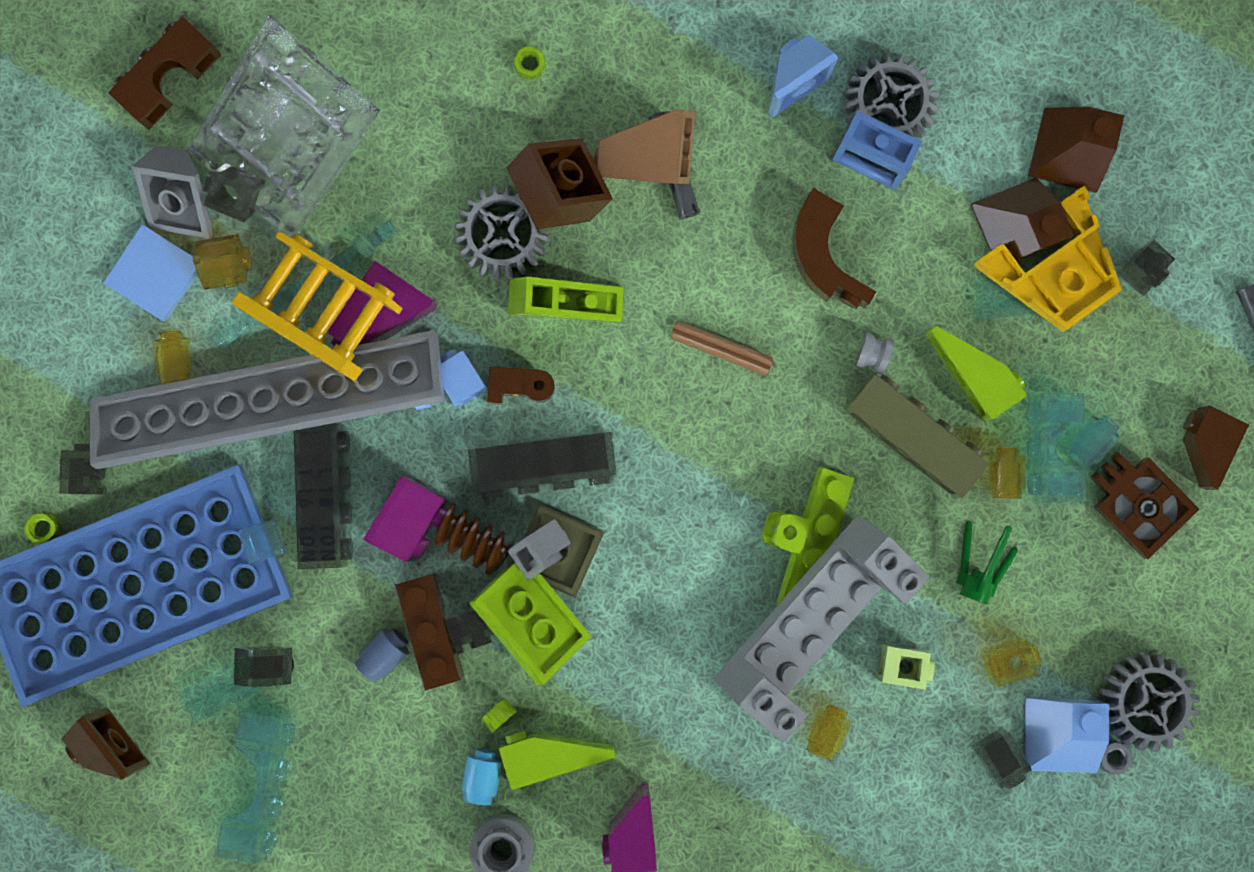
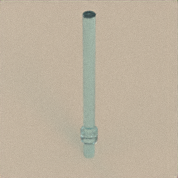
[213,220,398,349]

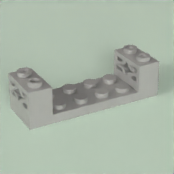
[713,515,929,743]

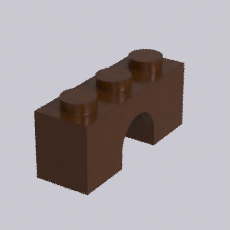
[108,16,222,130]
[395,573,465,691]

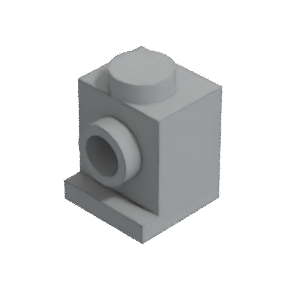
[508,519,571,581]

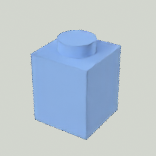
[440,350,488,408]

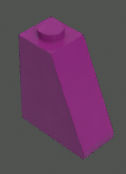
[327,261,438,346]

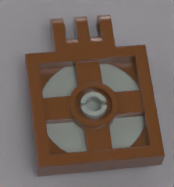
[1090,452,1200,559]

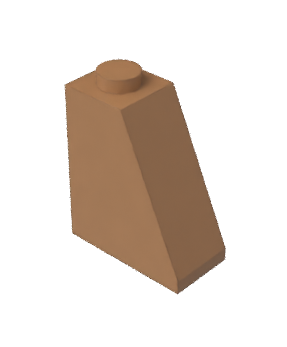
[594,109,696,184]

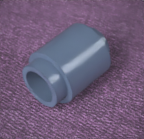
[355,628,409,682]

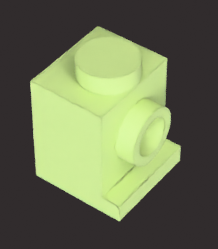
[877,644,935,690]

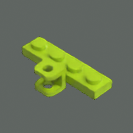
[761,467,855,604]

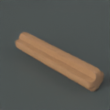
[671,321,773,375]

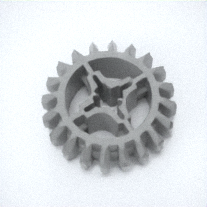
[842,53,939,139]
[454,185,550,281]
[1099,652,1201,752]

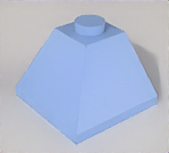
[768,35,838,118]
[1024,697,1109,773]

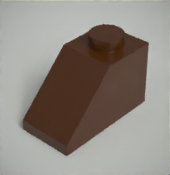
[1183,405,1249,490]

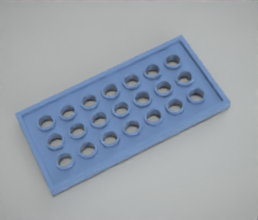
[0,464,293,707]

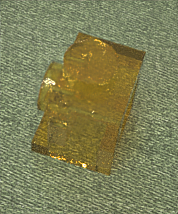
[980,638,1041,688]

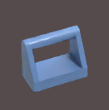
[832,110,922,190]

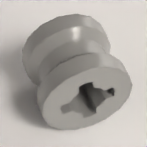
[855,332,894,374]

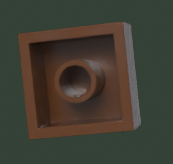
[507,138,613,230]

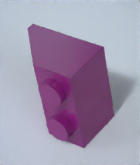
[363,476,448,562]
[602,783,657,872]

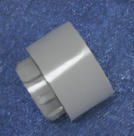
[470,813,535,872]

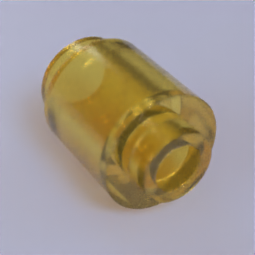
[153,331,193,384]
[988,448,1026,499]
[806,704,852,761]

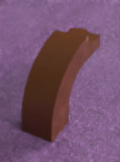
[792,188,876,309]

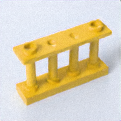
[231,231,403,382]

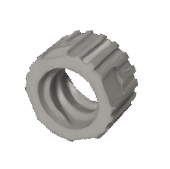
[1100,740,1133,775]

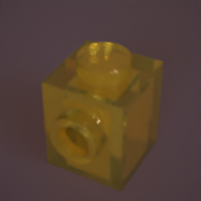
[193,234,253,290]

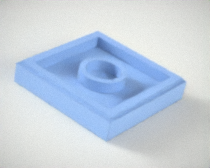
[103,224,204,322]

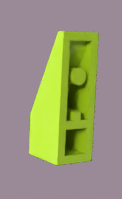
[508,277,624,322]
[925,326,1027,422]
[498,730,617,791]

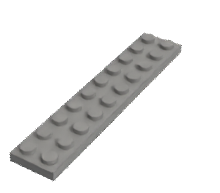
[90,330,445,469]

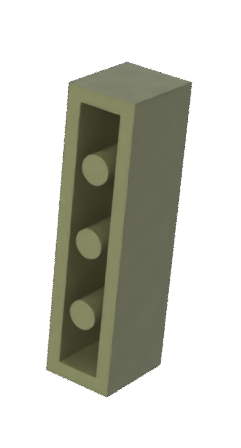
[844,374,989,499]

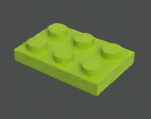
[469,561,592,686]

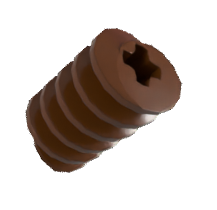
[435,503,516,576]

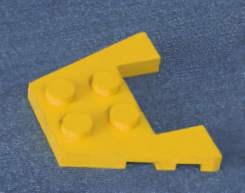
[974,186,1122,332]

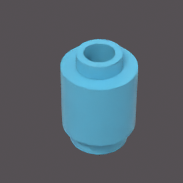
[461,749,503,805]

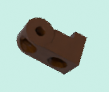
[487,366,555,405]

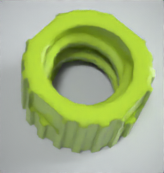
[514,46,546,81]
[24,513,61,545]
[482,698,517,733]

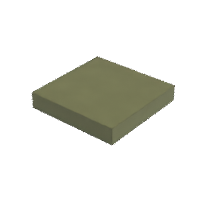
[523,503,604,598]

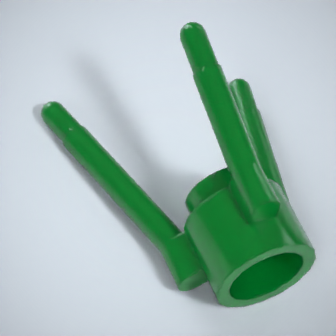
[956,521,1018,605]

